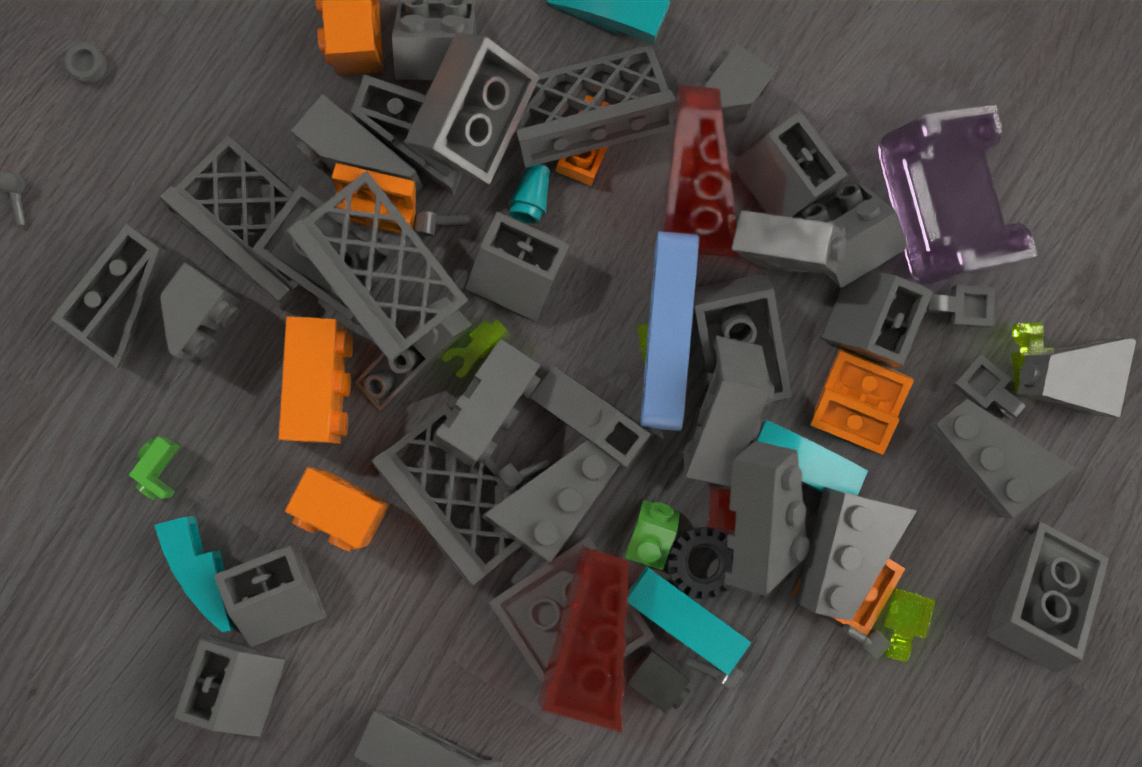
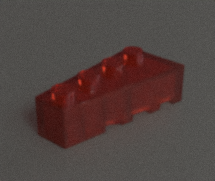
[661,85,741,257]
[538,545,629,732]

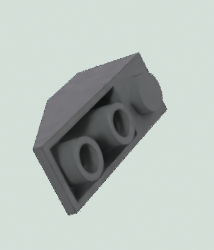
[354,297,472,411]
[530,366,651,467]

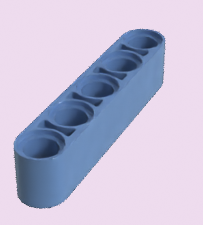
[640,231,699,431]

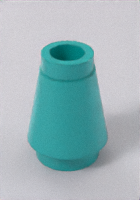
[508,164,550,224]

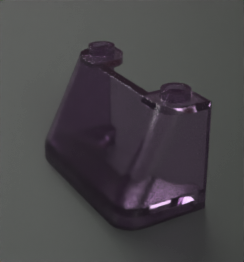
[879,104,1038,285]

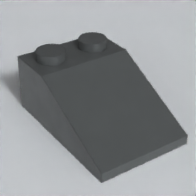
[291,94,423,193]
[252,185,398,325]
[693,273,792,401]
[986,521,1109,673]

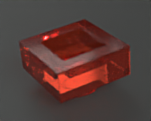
[707,488,736,530]

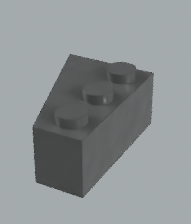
[351,75,463,197]
[925,399,1075,518]

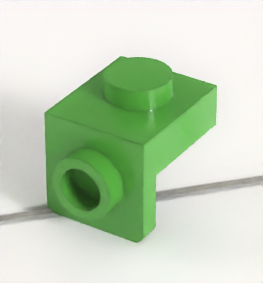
[129,436,181,500]
[625,500,680,570]

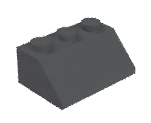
[405,32,540,185]

